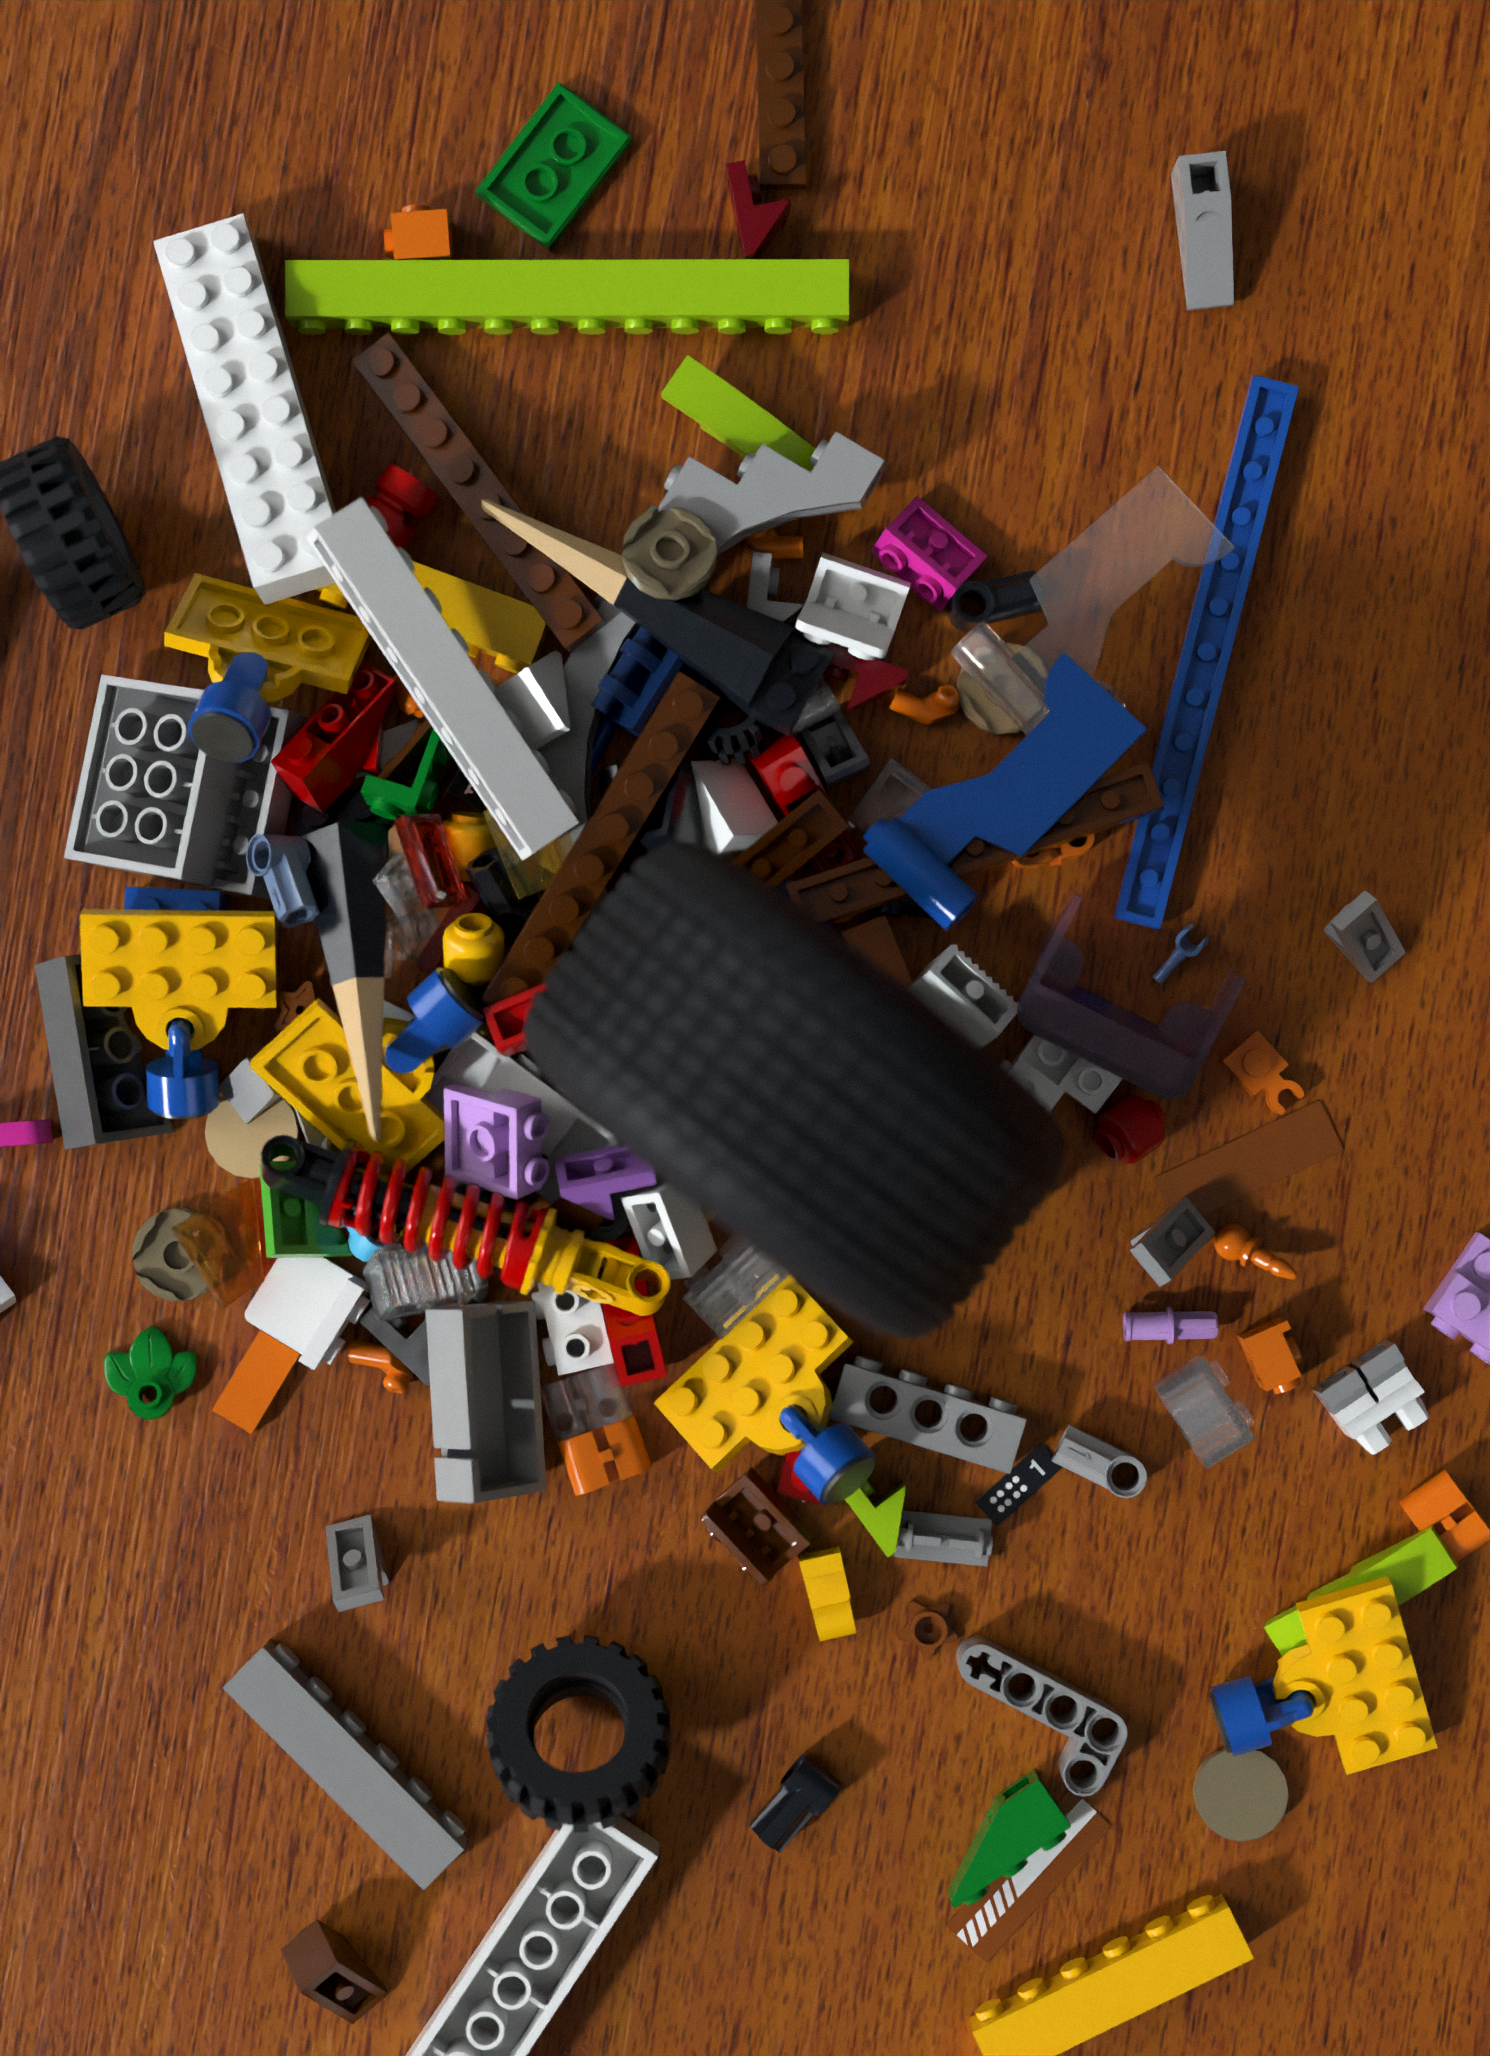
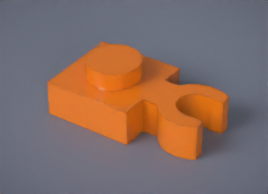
[1220,1030,1304,1115]

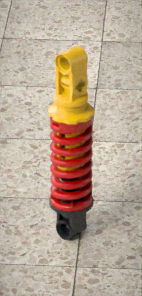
[261,1135,670,1316]

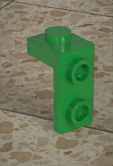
[361,728,452,822]

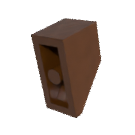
[281,1919,389,2024]

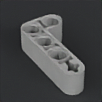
[956,1636,1128,1796]

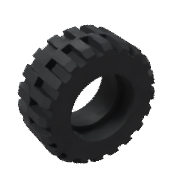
[0,436,146,630]
[486,1635,671,1833]

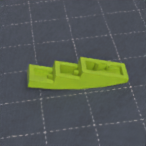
[661,355,815,472]
[1264,1525,1458,1656]

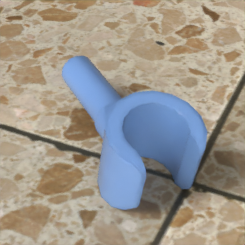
[1153,923,1209,984]

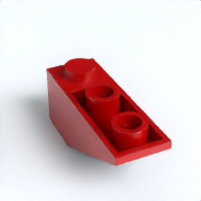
[270,662,398,813]
[747,733,862,874]
[597,1235,668,1387]

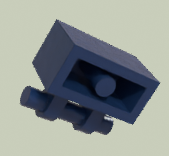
[591,627,708,741]

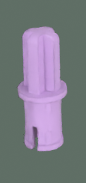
[1123,1307,1219,1344]

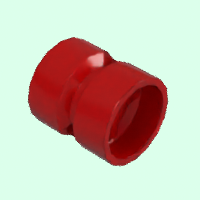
[364,463,440,550]

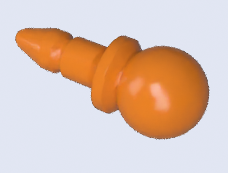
[1214,1224,1298,1280]

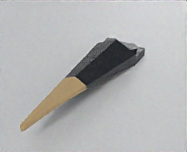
[481,500,835,736]
[292,788,392,1141]

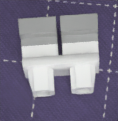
[1312,1340,1429,1455]

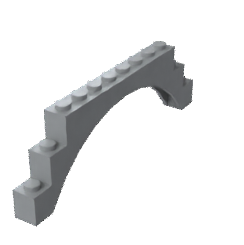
[527,431,887,941]

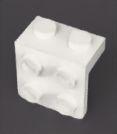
[795,553,911,660]
[245,1257,371,1371]

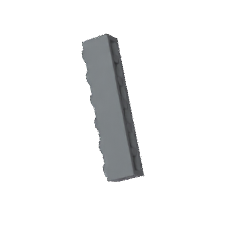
[222,1639,468,1890]

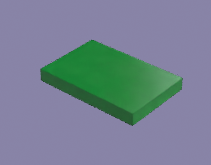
[475,81,633,252]

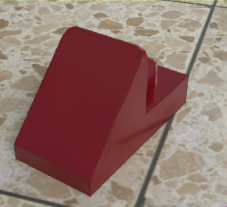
[726,160,791,259]
[820,644,909,715]

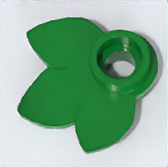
[104,1326,198,1420]

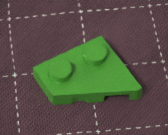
[259,1161,354,1258]

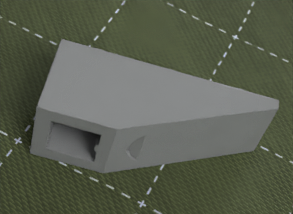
[1171,151,1234,311]

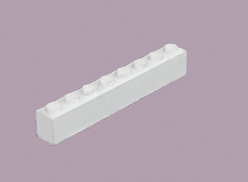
[306,497,579,860]

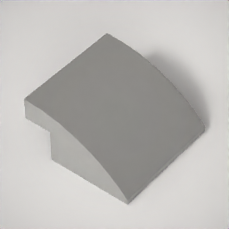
[64,674,308,900]

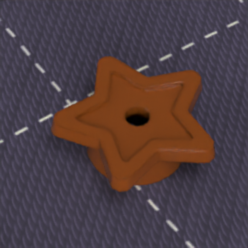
[275,980,333,1031]
[897,1601,958,1660]

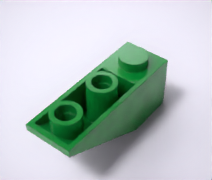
[947,1769,1071,1909]

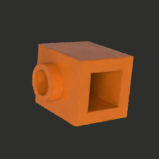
[384,204,454,260]

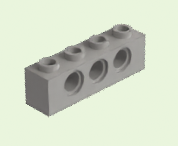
[828,1355,1027,1474]

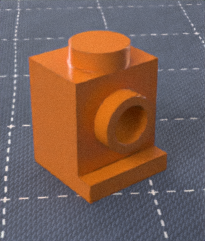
[1236,1317,1303,1394]

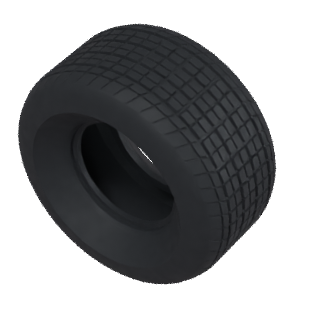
[524,841,1066,1339]

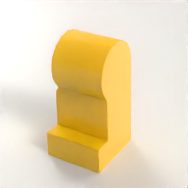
[798,1545,857,1642]

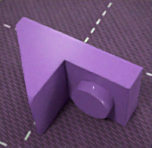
[554,1144,657,1220]

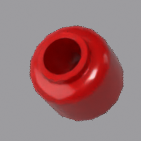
[1094,1095,1166,1165]

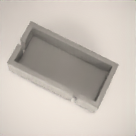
[425,1301,547,1503]

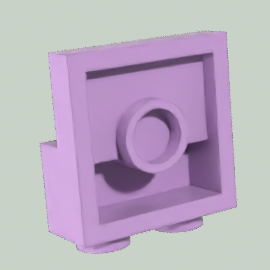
[444,1083,549,1199]
[1423,1232,1490,1365]

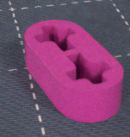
[0,1119,53,1147]

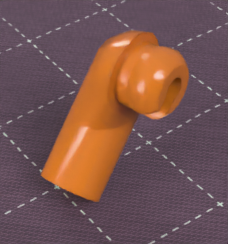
[889,685,961,726]

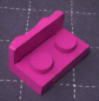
[871,496,988,611]

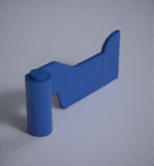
[863,652,1147,931]

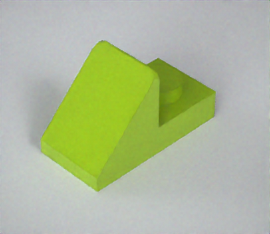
[845,1480,906,1558]

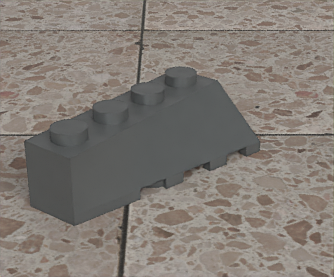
[35,954,175,1150]

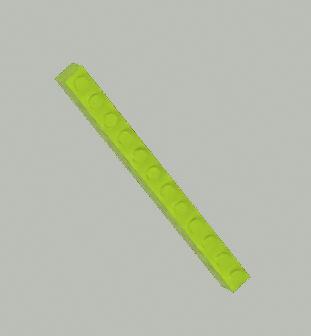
[285,259,849,335]

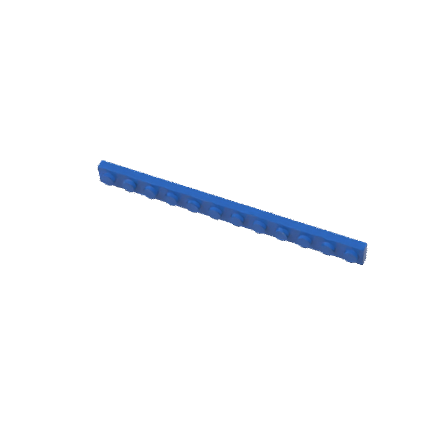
[1112,375,1299,930]

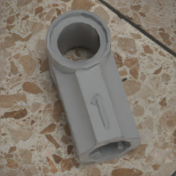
[1051,1424,1147,1498]

